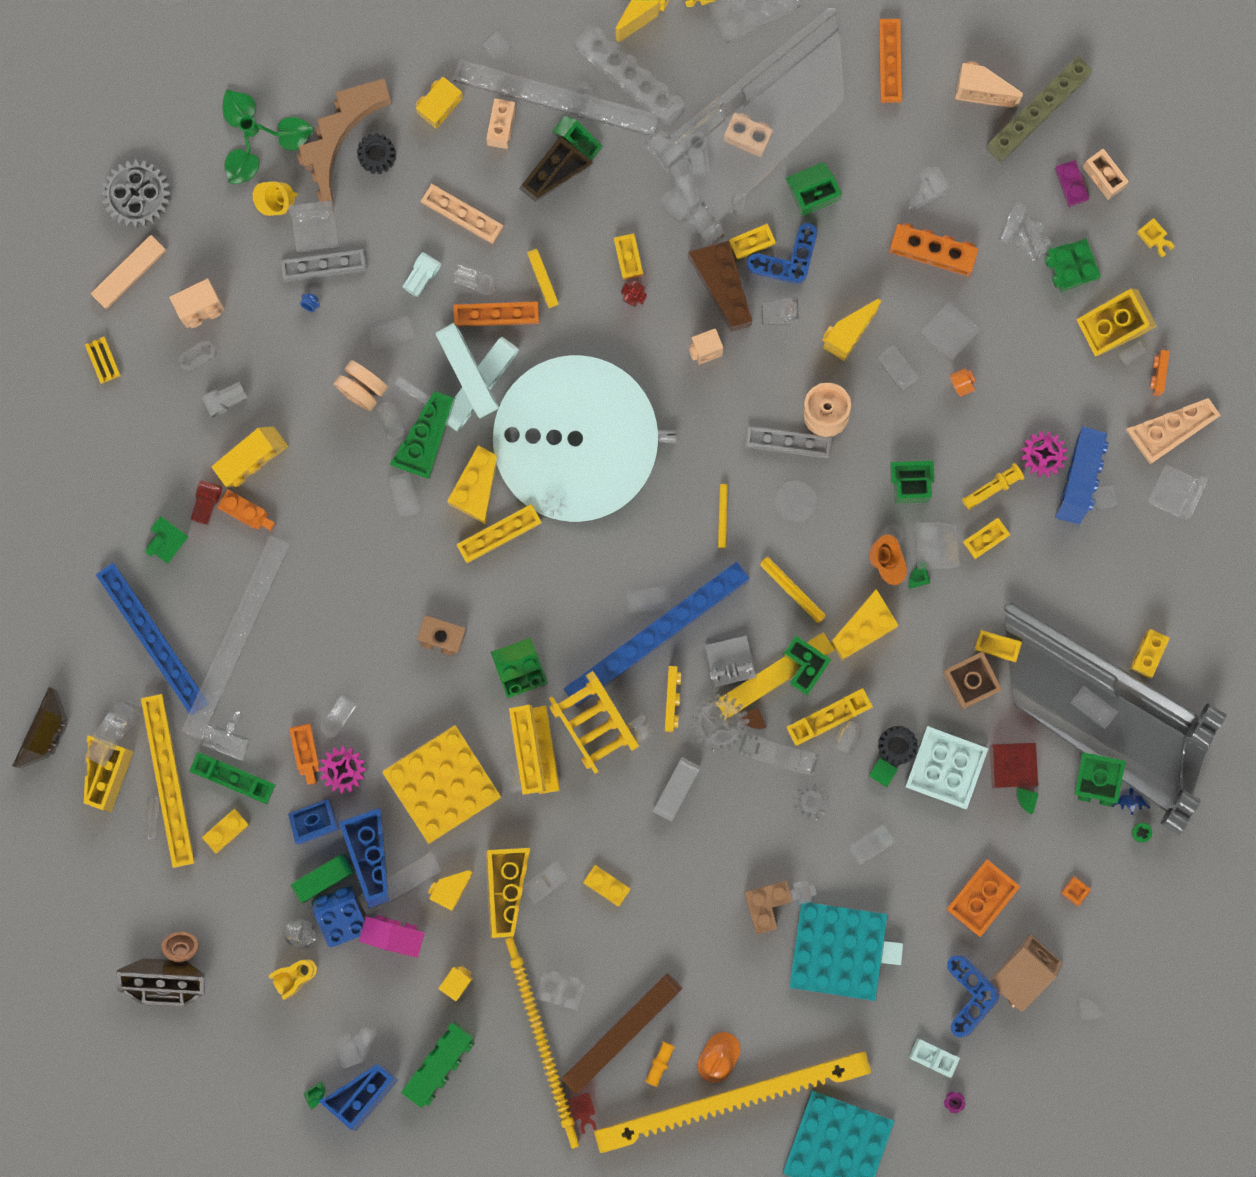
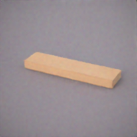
[421,183,504,244]
[91,235,166,310]

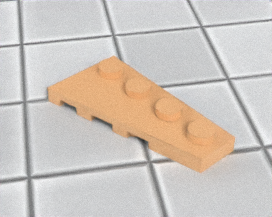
[1126,398,1221,464]

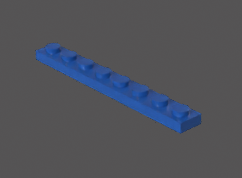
[96,563,209,716]

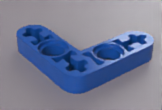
[747,223,817,284]
[947,955,1000,1037]

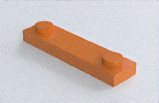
[879,19,902,103]
[453,301,539,327]

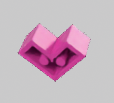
[359,914,425,958]

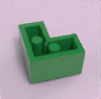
[783,635,832,697]

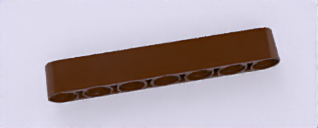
[561,973,683,1094]

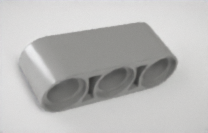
[653,757,701,822]

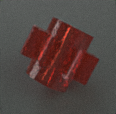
[620,281,647,307]

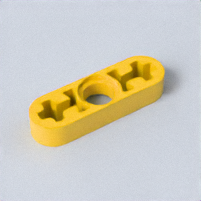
[527,248,559,308]

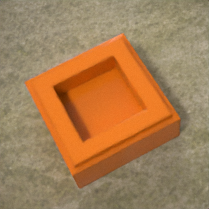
[1061,876,1092,907]

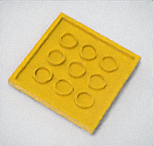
[382,725,502,844]

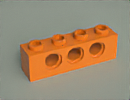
[889,223,979,277]

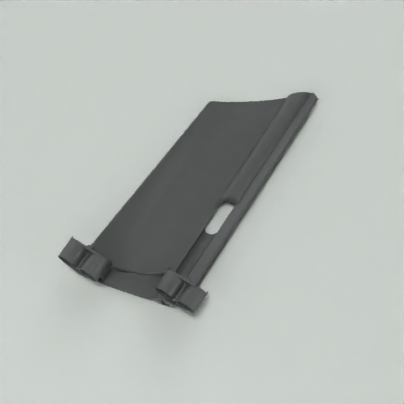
[1004,602,1227,835]

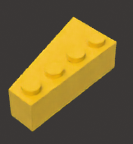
[485,848,530,938]

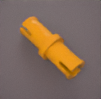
[645,1041,675,1087]

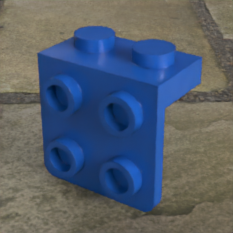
[311,886,365,947]

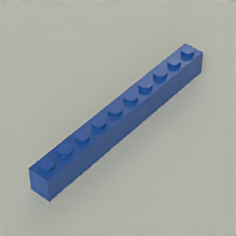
[563,561,750,707]

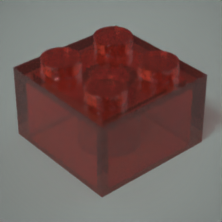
[990,743,1038,789]

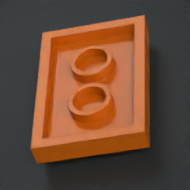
[945,859,1021,937]

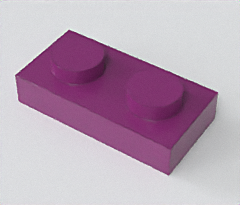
[1054,160,1090,207]

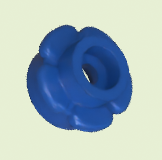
[300,293,320,312]

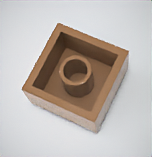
[942,651,1002,710]

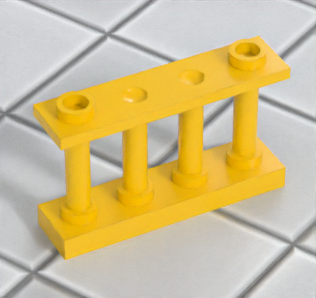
[549,671,639,774]
[509,705,560,795]

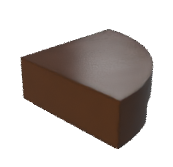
[738,707,766,729]

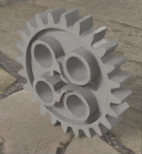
[101,160,171,229]

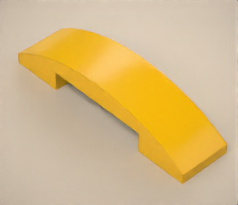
[786,688,873,746]

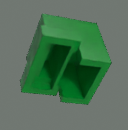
[890,460,935,504]
[144,516,189,564]

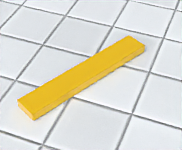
[715,632,835,719]

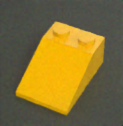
[615,0,670,42]
[1076,288,1157,357]
[822,299,882,362]

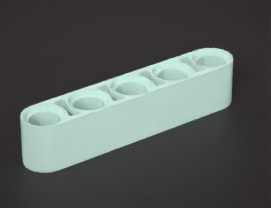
[436,323,499,419]
[447,337,519,432]

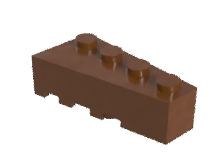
[688,241,752,332]

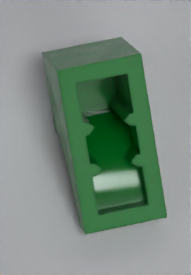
[552,116,603,161]

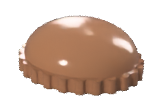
[161,932,199,962]

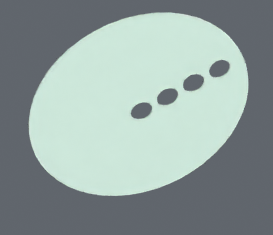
[493,355,658,522]

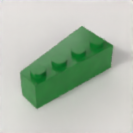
[401,1021,475,1109]

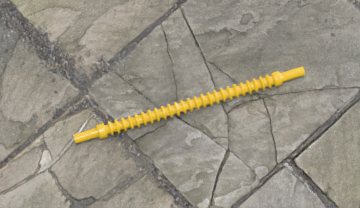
[505,937,579,1149]

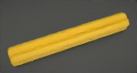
[760,557,826,623]

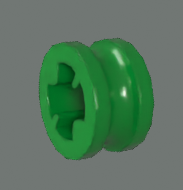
[1131,823,1153,843]

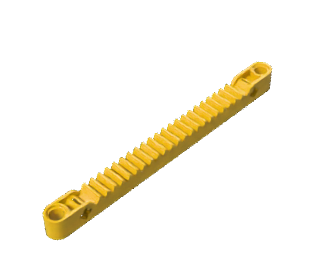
[594,1051,872,1153]

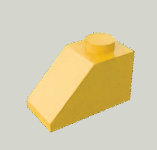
[428,870,473,911]

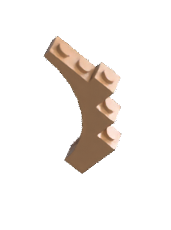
[297,78,392,208]

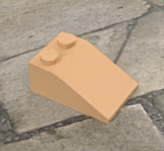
[955,61,1023,109]

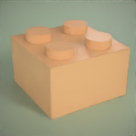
[169,279,225,328]

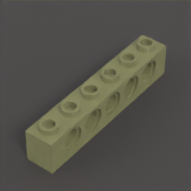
[986,56,1093,163]

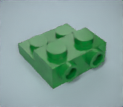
[1044,238,1101,293]
[1074,752,1126,807]

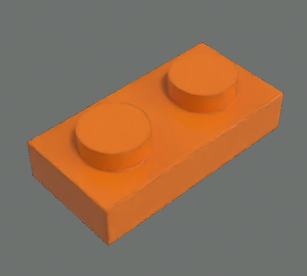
[1150,350,1170,396]

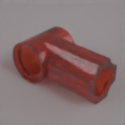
[190,480,222,525]

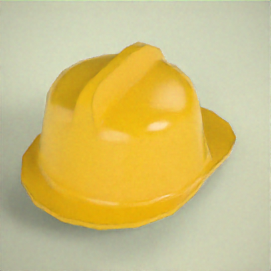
[252,181,298,216]

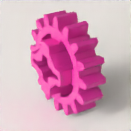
[1021,431,1068,478]
[319,746,367,793]

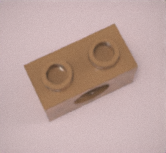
[417,615,467,656]

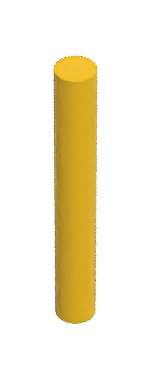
[718,484,728,549]

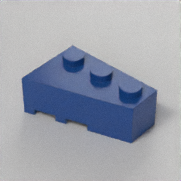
[319,1064,399,1131]

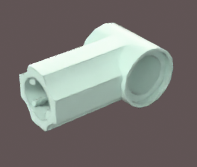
[402,252,441,297]

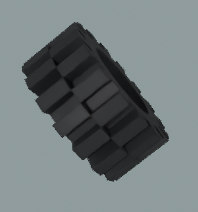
[357,133,396,174]
[878,726,918,765]

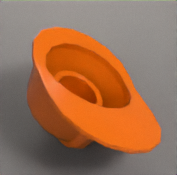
[869,534,907,585]
[698,1032,741,1083]

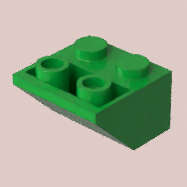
[785,162,842,217]
[491,637,548,698]

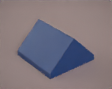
[288,798,340,845]

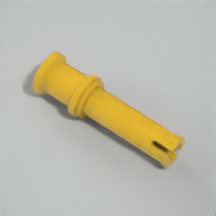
[962,463,1025,510]

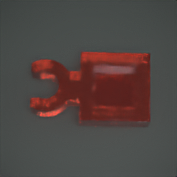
[568,1092,597,1134]

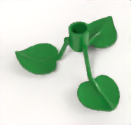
[222,90,313,184]

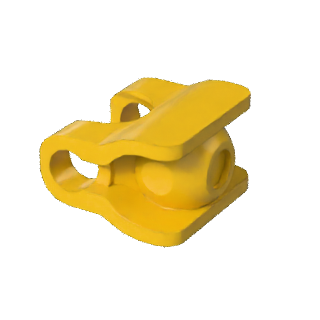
[268,959,318,1000]

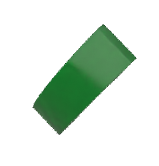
[189,752,276,805]

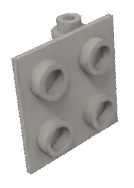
[705,636,756,687]

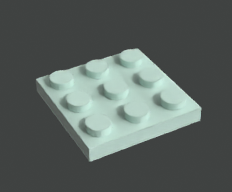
[905,726,988,810]

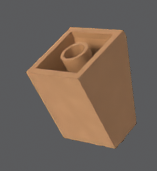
[990,934,1063,1012]

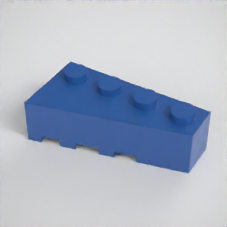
[1055,426,1109,525]
[339,808,389,908]

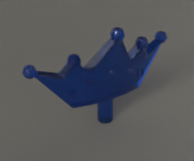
[1112,788,1150,815]

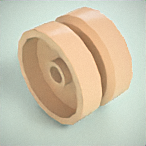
[333,360,388,412]
[803,383,851,437]

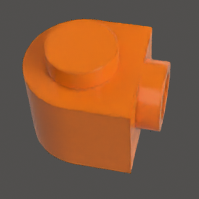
[950,368,976,397]

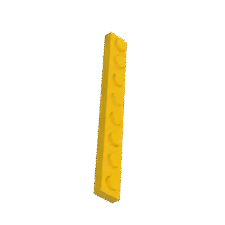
[141,694,195,868]

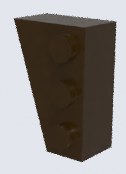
[519,136,593,202]

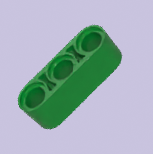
[290,853,355,904]

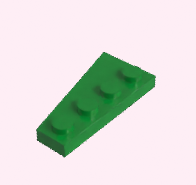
[389,391,456,479]

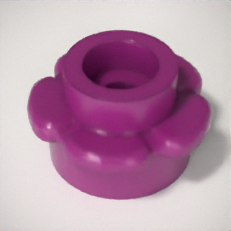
[944,1092,966,1113]

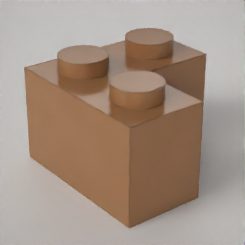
[744,881,793,935]

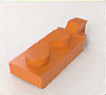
[217,489,276,531]
[289,723,320,785]

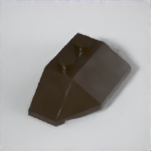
[12,687,67,769]
[116,958,205,1007]

